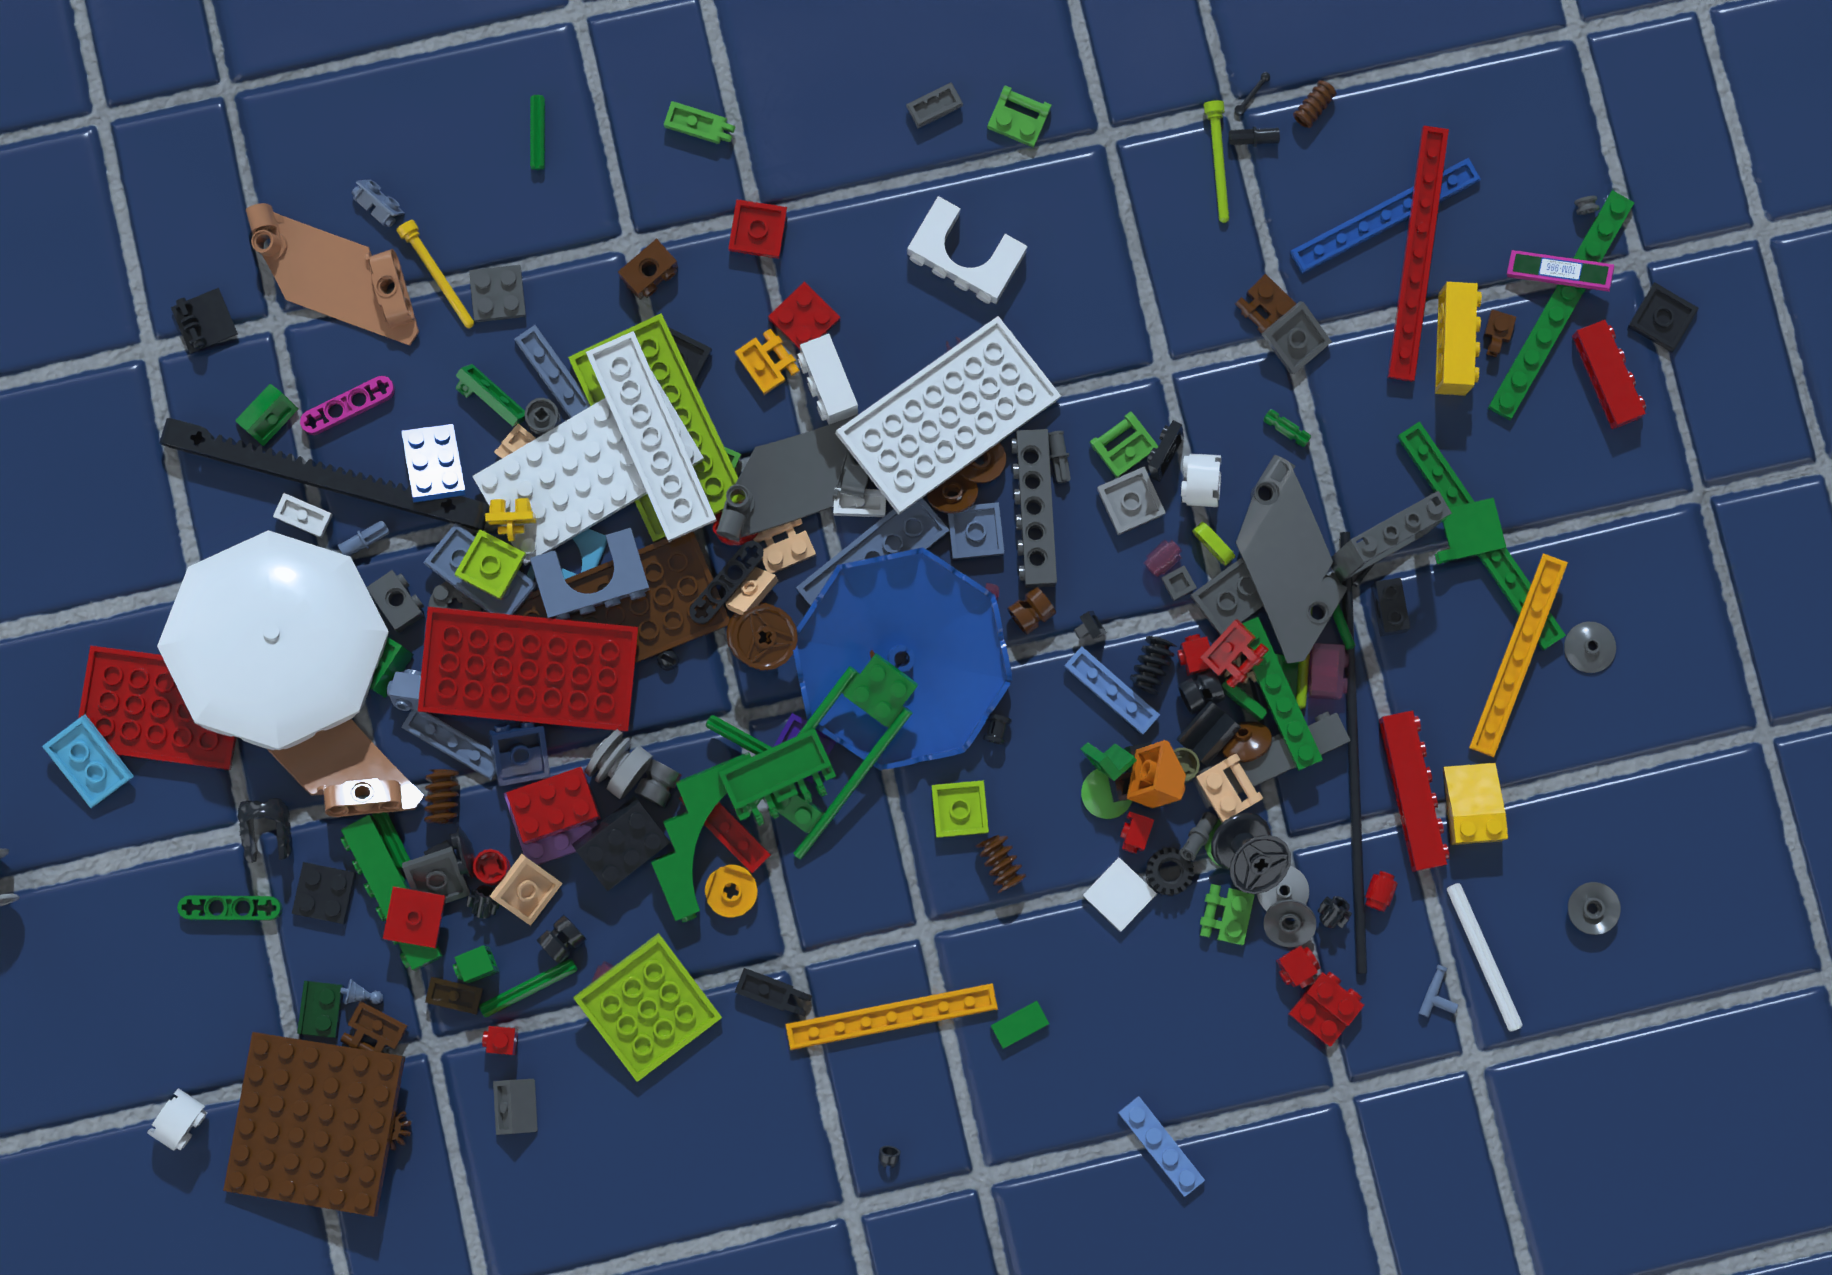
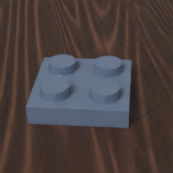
[948,502,1004,560]

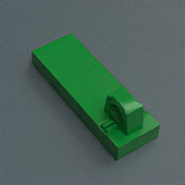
[455,364,525,427]

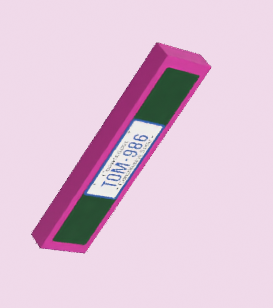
[1507,250,1615,292]

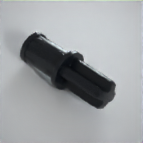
[1228,126,1280,147]

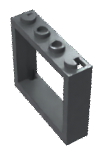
[1331,491,1452,583]

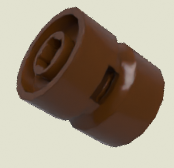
[1007,587,1056,635]

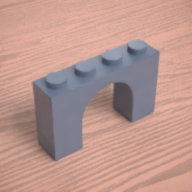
[530,528,650,620]

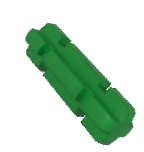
[1263,409,1311,447]

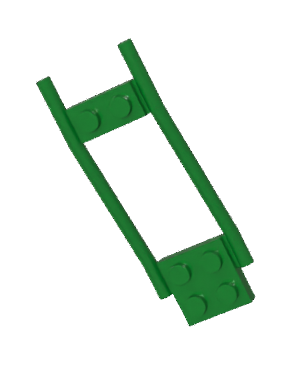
[745,653,918,859]

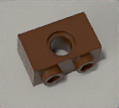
[618,238,678,300]

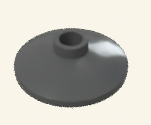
[1564,621,1616,673]
[1568,882,1621,935]
[1263,900,1316,947]

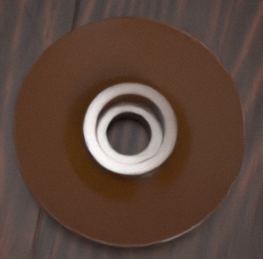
[959,442,1006,483]
[927,472,978,513]
[1221,721,1272,762]

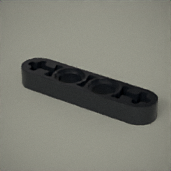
[690,541,764,625]

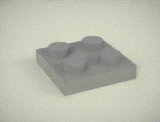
[1097,467,1166,535]

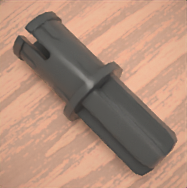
[1048,431,1071,483]

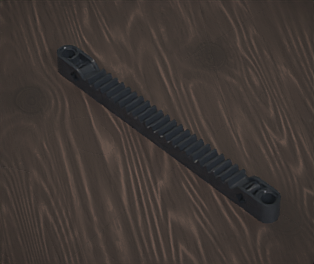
[159,418,490,531]

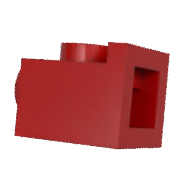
[1120,811,1154,854]

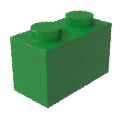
[453,945,499,984]

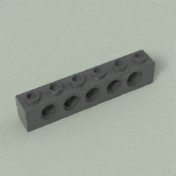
[1011,429,1057,588]

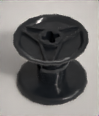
[1211,813,1291,894]

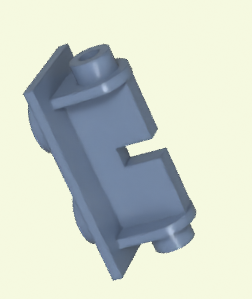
[351,180,404,227]

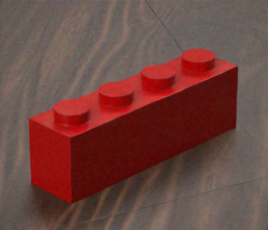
[1572,320,1646,429]

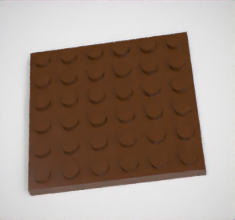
[223,1032,406,1217]

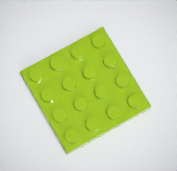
[573,933,722,1082]

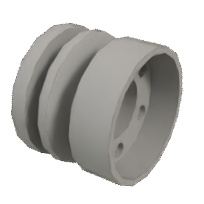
[584,729,653,800]

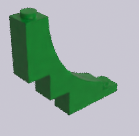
[651,752,751,923]

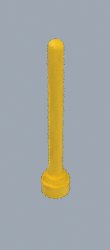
[396,220,474,328]

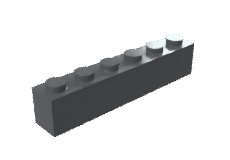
[1193,711,1351,809]

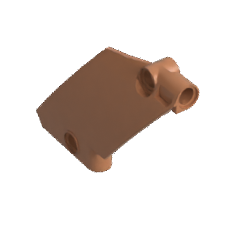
[267,719,424,817]

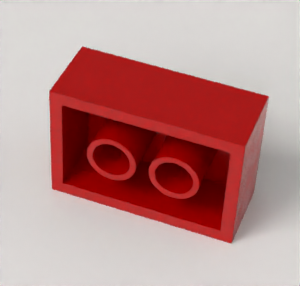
[506,766,601,845]

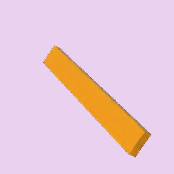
[1469,553,1568,757]
[786,983,998,1050]

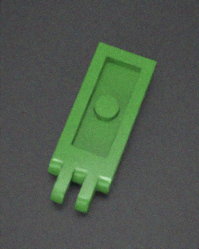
[664,101,736,144]

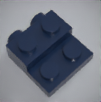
[488,721,551,786]

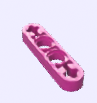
[300,376,395,435]

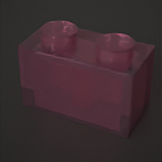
[1308,643,1349,700]

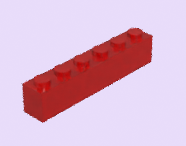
[1379,711,1449,872]

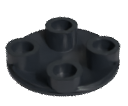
[451,827,475,878]

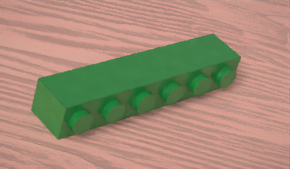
[340,815,444,971]

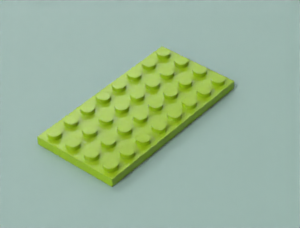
[568,313,745,543]

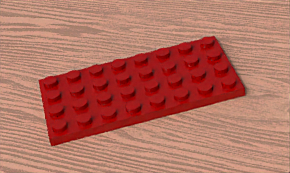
[418,607,638,731]

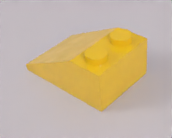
[1443,763,1508,845]

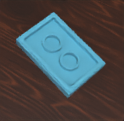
[42,714,134,808]

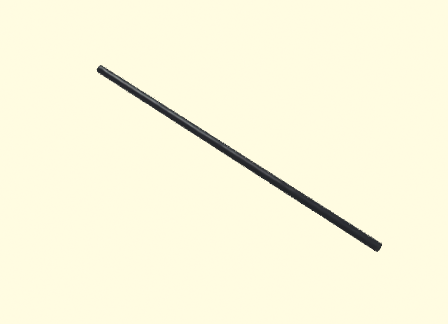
[1340,532,1367,974]

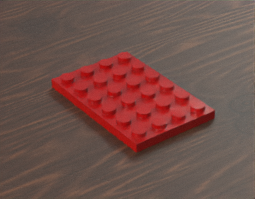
[78,645,236,770]

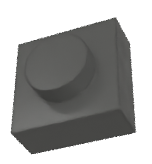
[1161,566,1197,602]

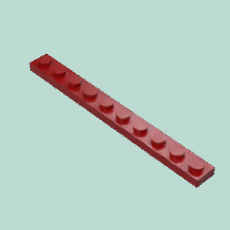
[1387,125,1449,382]

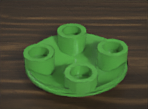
[1081,769,1132,819]

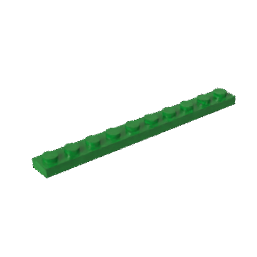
[1488,190,1635,421]
[1397,421,1566,651]

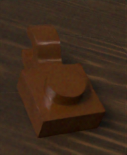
[1483,310,1516,357]

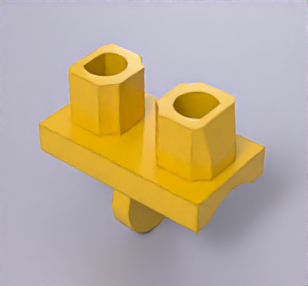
[485,498,536,541]

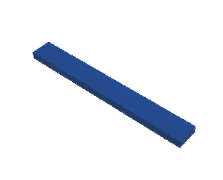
[1290,158,1481,275]

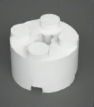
[1181,454,1222,507]
[147,1088,208,1151]

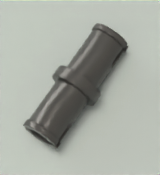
[1180,812,1218,861]

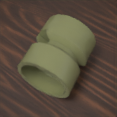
[1173,747,1200,784]

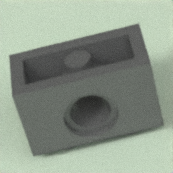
[366,570,424,633]

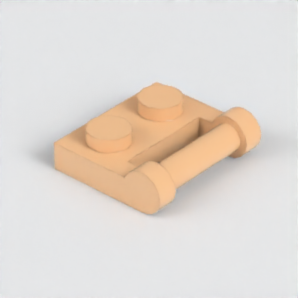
[1195,753,1264,823]

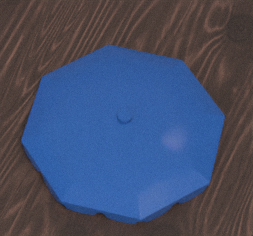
[793,547,1012,770]

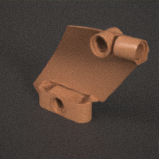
[246,203,419,345]

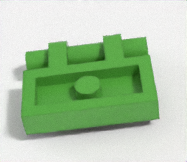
[1200,884,1255,946]

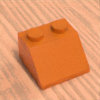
[1127,740,1186,809]

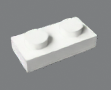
[833,488,886,517]
[273,493,332,538]

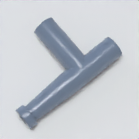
[1419,965,1458,1017]

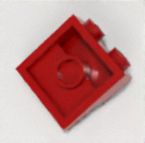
[1288,972,1364,1047]

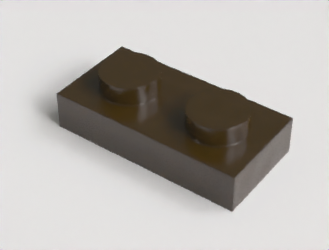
[425,977,484,1015]

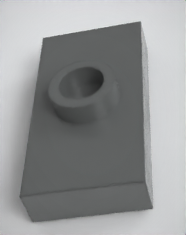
[906,82,963,129]

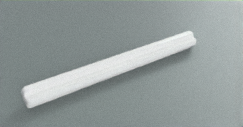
[1447,883,1523,1031]

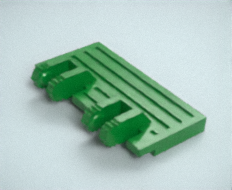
[718,728,836,826]

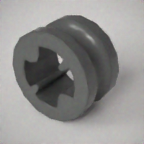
[1574,196,1600,215]

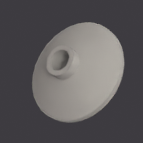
[1257,866,1309,911]

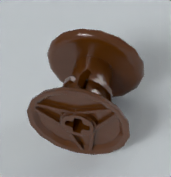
[726,602,798,670]

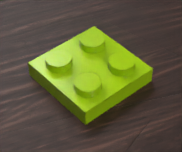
[454,530,527,600]
[931,780,989,838]

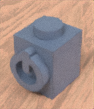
[387,669,421,711]

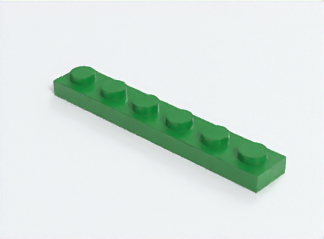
[1242,617,1323,771]

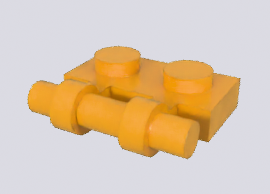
[735,329,800,395]

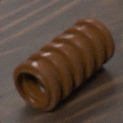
[1293,80,1337,128]

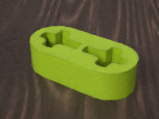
[1192,522,1235,566]

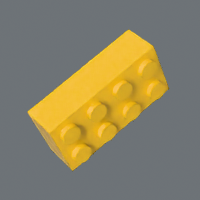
[1435,282,1482,396]

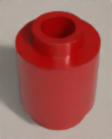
[1365,871,1398,912]

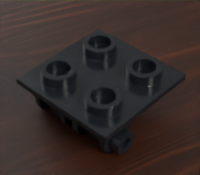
[171,288,238,354]

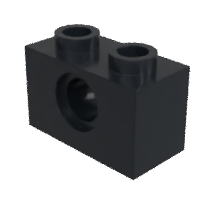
[1371,577,1410,637]

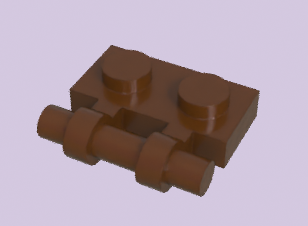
[1235,274,1296,334]
[340,1001,408,1053]

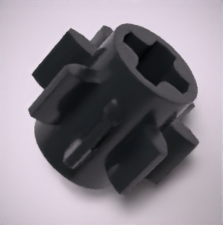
[466,886,500,919]
[1317,896,1352,928]

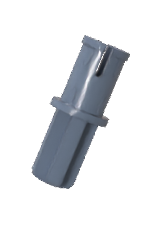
[338,521,389,556]

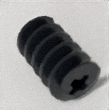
[1130,636,1177,695]

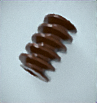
[424,769,459,824]
[976,835,1026,893]

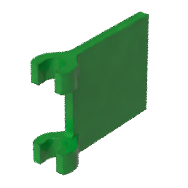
[1434,498,1506,565]

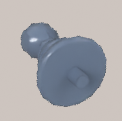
[340,979,383,1005]

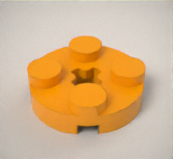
[705,865,758,918]

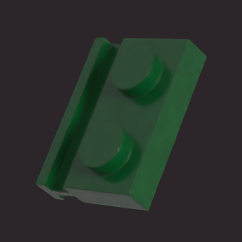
[297,981,344,1038]

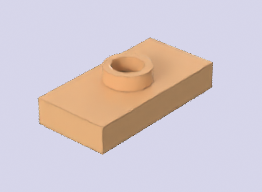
[725,567,778,615]

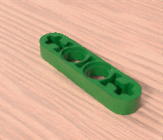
[177,895,283,921]

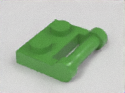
[987,85,1052,148]
[1089,411,1158,478]

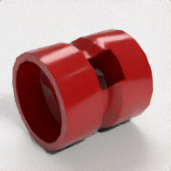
[473,849,511,886]

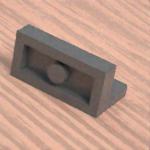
[493,1079,538,1135]

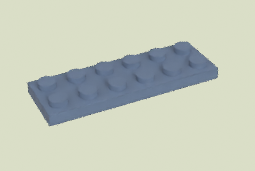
[796,498,950,606]

